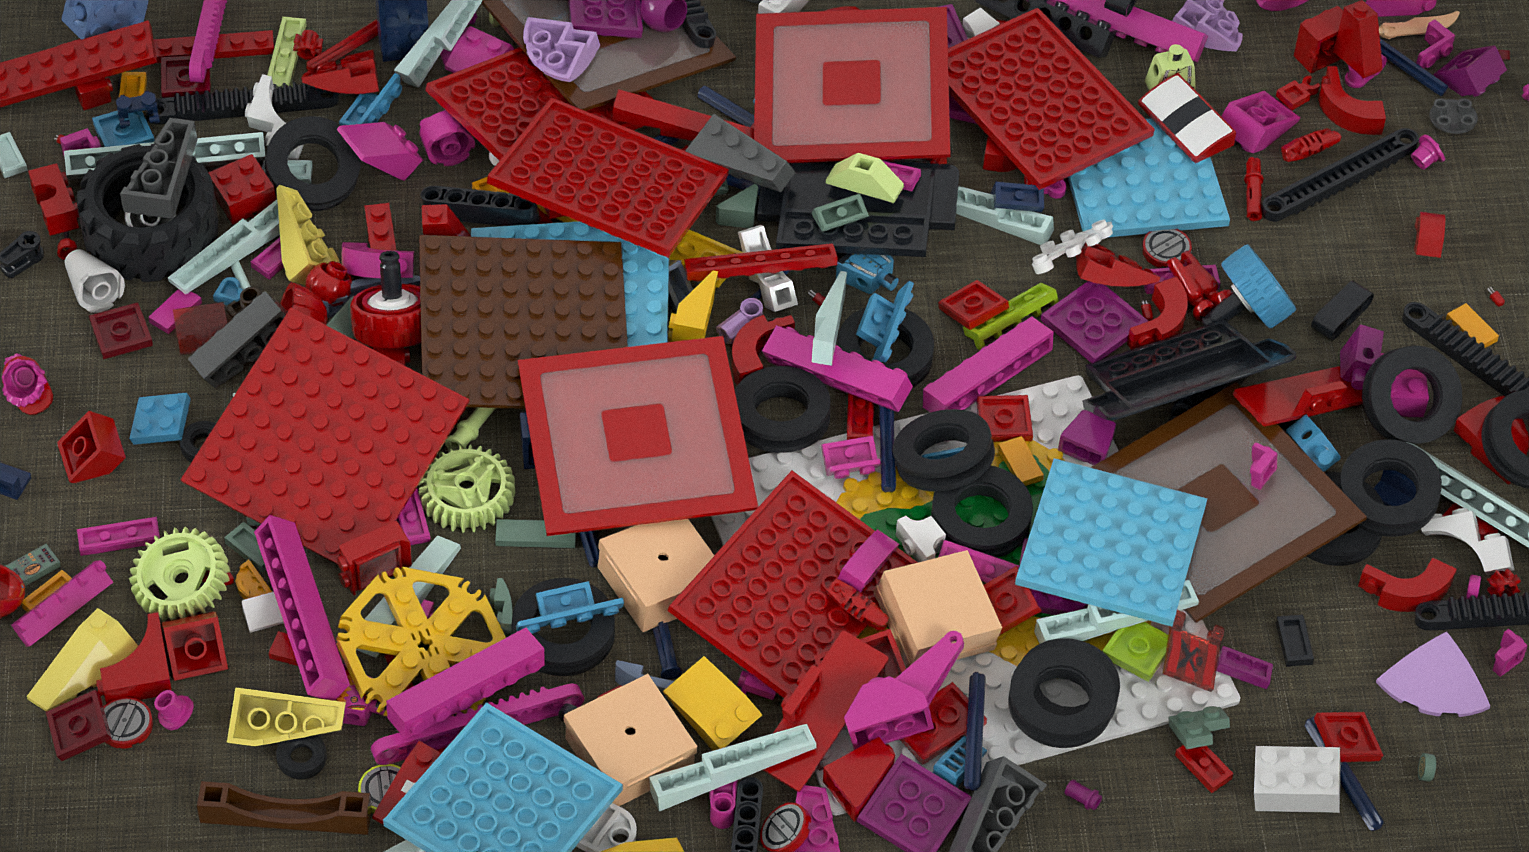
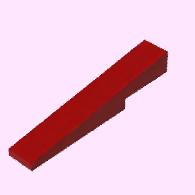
[613,89,754,141]

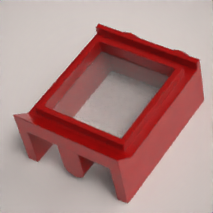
[337,520,412,596]

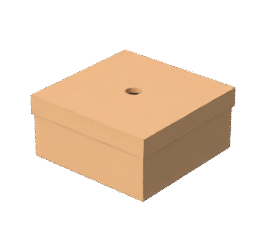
[598,519,714,632]
[874,550,1002,669]
[564,674,697,806]

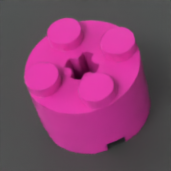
[419,110,475,166]

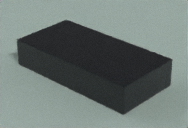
[1275,615,1314,667]

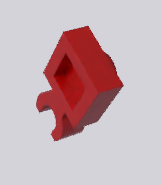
[1276,76,1320,111]

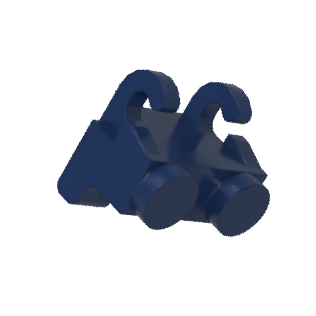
[116,91,160,129]

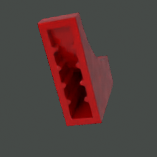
[96,612,172,704]

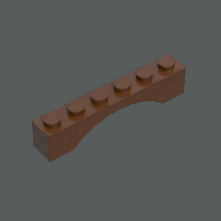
[197,781,372,835]

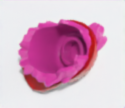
[2,353,53,415]

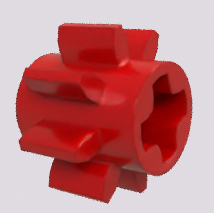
[293,30,323,60]
[1487,568,1521,597]

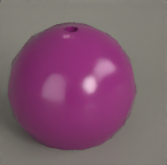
[640,0,687,33]

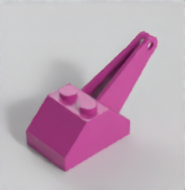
[844,631,964,750]

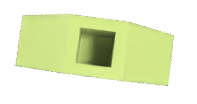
[826,153,904,203]

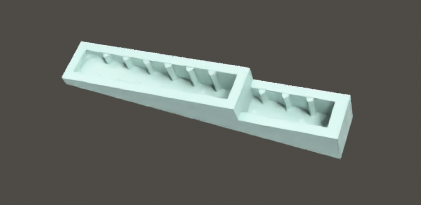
[394,0,483,88]
[956,186,1054,245]
[168,200,280,294]
[812,271,847,366]
[356,535,461,658]
[1034,580,1199,644]
[649,724,816,811]

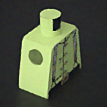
[1145,44,1196,90]

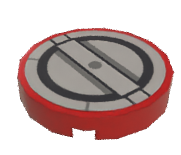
[1142,229,1192,268]
[104,697,153,749]
[760,803,811,852]

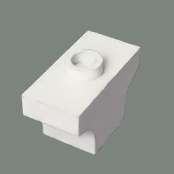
[896,516,946,562]

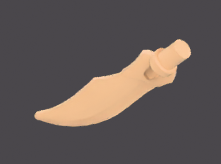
[1379,11,1460,39]

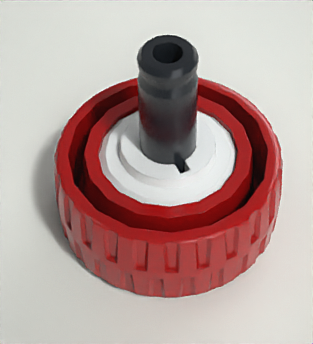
[350,251,421,348]

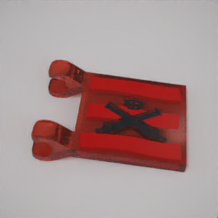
[1162,610,1224,692]

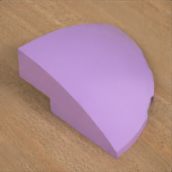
[1172,0,1243,51]
[523,17,600,82]
[1376,632,1490,717]

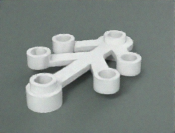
[1032,220,1113,274]

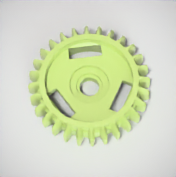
[418,444,515,533]
[129,527,230,622]

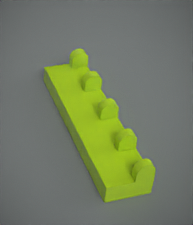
[963,283,1059,350]

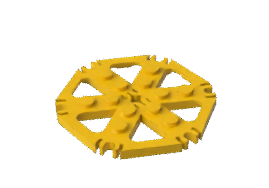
[336,567,506,717]

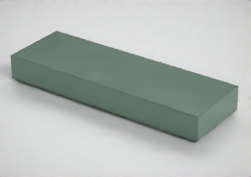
[495,519,576,548]

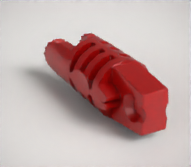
[1281,128,1342,162]
[827,578,889,632]

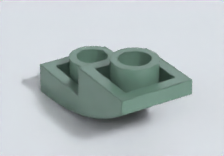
[490,578,513,638]

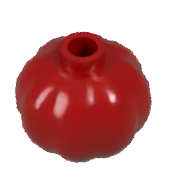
[305,261,352,307]

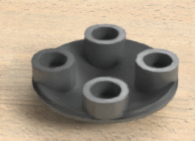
[1429,98,1478,134]

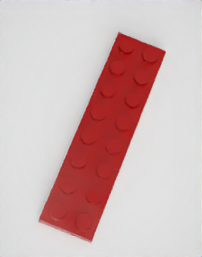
[0,20,157,107]

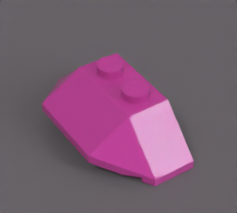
[440,26,514,73]

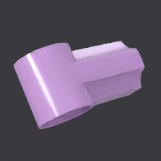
[716,298,763,344]

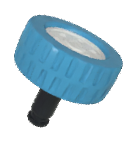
[1200,244,1296,328]

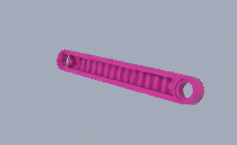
[189,0,227,82]
[371,683,584,765]

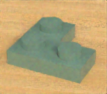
[1168,706,1230,749]

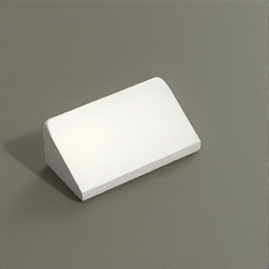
[242,592,284,633]

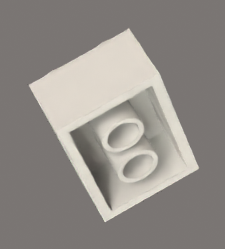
[1254,746,1341,813]

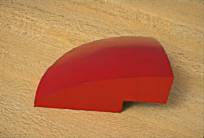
[301,49,379,94]
[1076,242,1161,287]
[1453,396,1529,485]

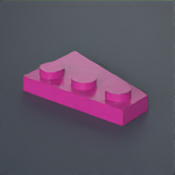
[794,785,840,852]

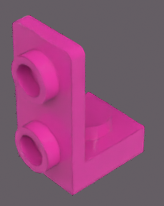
[1416,19,1455,69]

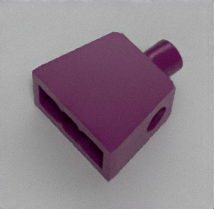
[1340,324,1384,390]
[1058,410,1116,465]

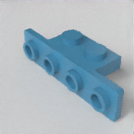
[339,73,402,126]
[856,281,914,363]
[516,581,624,634]

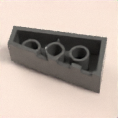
[685,114,795,192]
[120,118,198,219]
[188,291,288,388]
[949,756,1047,852]

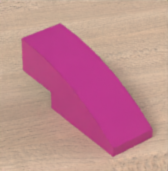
[837,529,899,592]

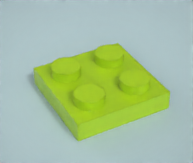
[1102,622,1171,682]

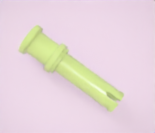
[445,407,496,451]

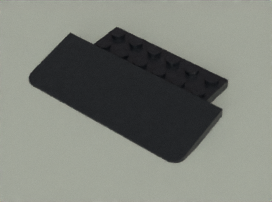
[757,161,959,257]
[1082,320,1297,420]

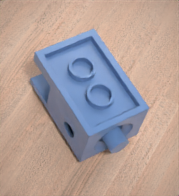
[62,0,149,39]

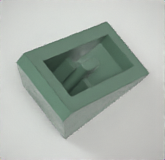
[716,184,758,228]

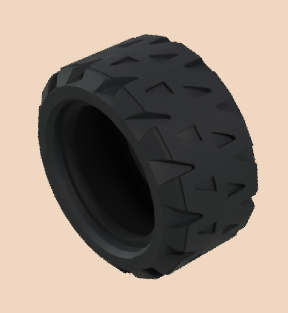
[77,144,218,282]

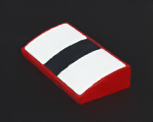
[1138,73,1236,164]

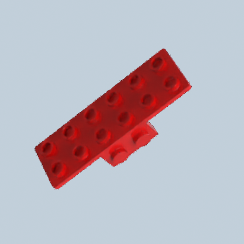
[1233,366,1363,427]
[763,631,888,792]

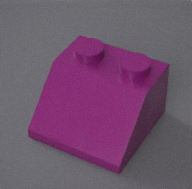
[1433,45,1507,97]

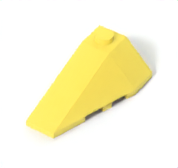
[276,185,340,285]
[27,608,138,712]
[227,688,346,747]

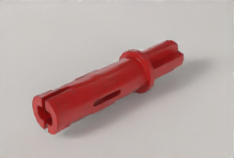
[1244,157,1264,221]

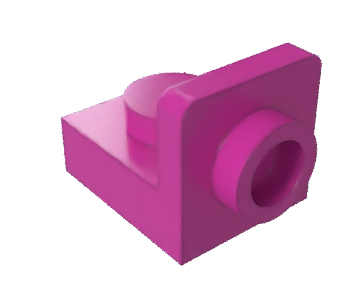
[1250,442,1277,490]
[1493,629,1528,677]

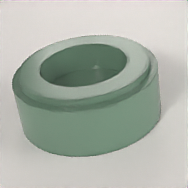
[1418,753,1436,782]

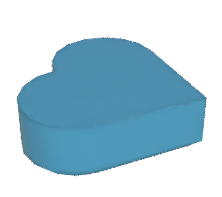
[213,277,243,305]

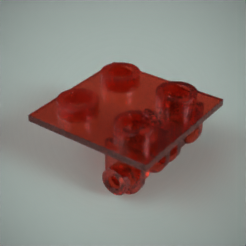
[173,302,227,355]

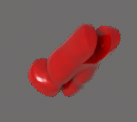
[1166,250,1233,321]

